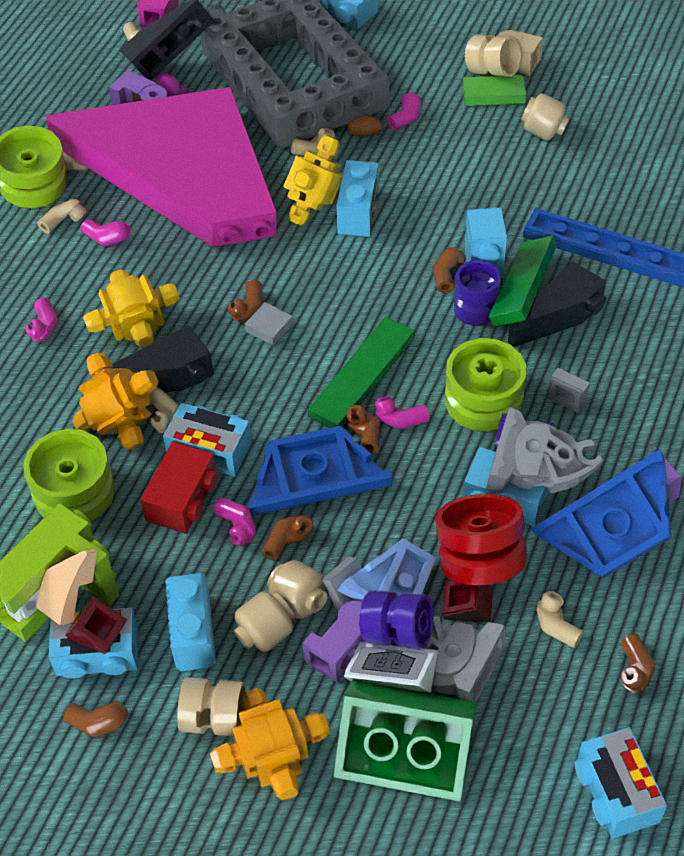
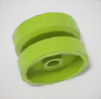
[0,125,68,208]
[445,338,526,432]
[23,429,115,522]

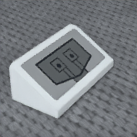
[344,642,438,693]

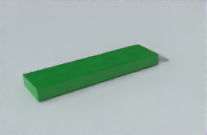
[489,235,557,327]
[308,316,415,428]

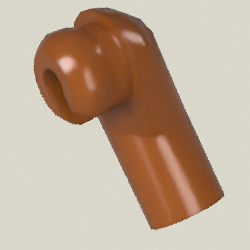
[345,115,382,136]
[228,280,263,322]
[261,515,314,561]
[620,634,656,692]
[63,701,128,738]

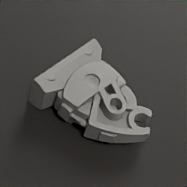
[486,407,603,493]
[392,617,506,702]

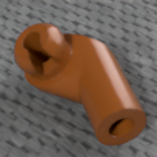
[432,247,465,293]
[346,405,381,455]

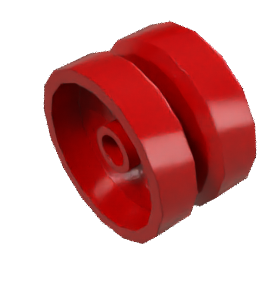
[435,494,528,585]

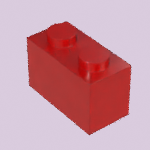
[140,442,219,534]

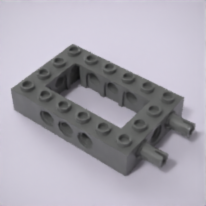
[200,0,390,149]

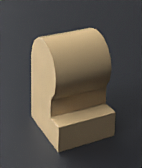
[499,30,543,76]

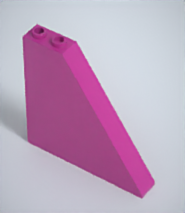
[46,87,276,247]

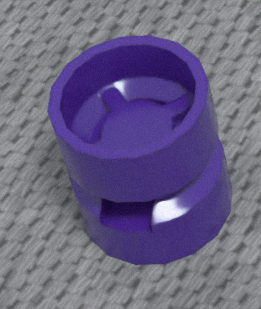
[454,260,501,326]
[359,590,434,649]

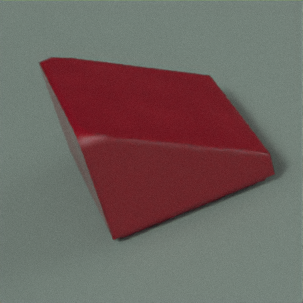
[442,580,493,622]
[65,597,127,654]

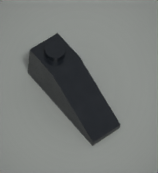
[119,0,215,80]
[508,261,606,347]
[112,326,214,392]

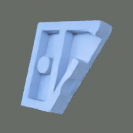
[338,539,437,602]

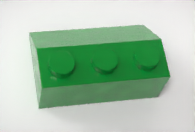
[333,680,477,802]

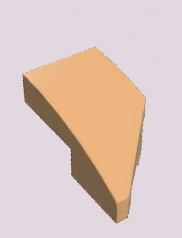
[36,549,97,625]

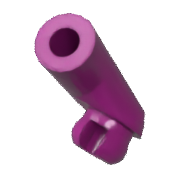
[154,72,189,97]

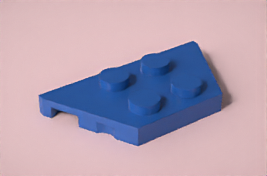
[249,426,392,516]
[531,449,672,578]

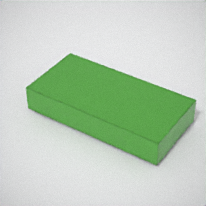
[462,75,526,106]

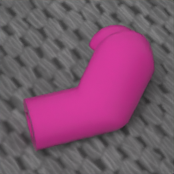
[388,92,421,131]
[81,219,131,246]
[26,298,59,342]
[375,396,429,429]
[214,498,256,546]

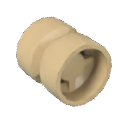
[465,34,522,77]
[177,677,246,737]

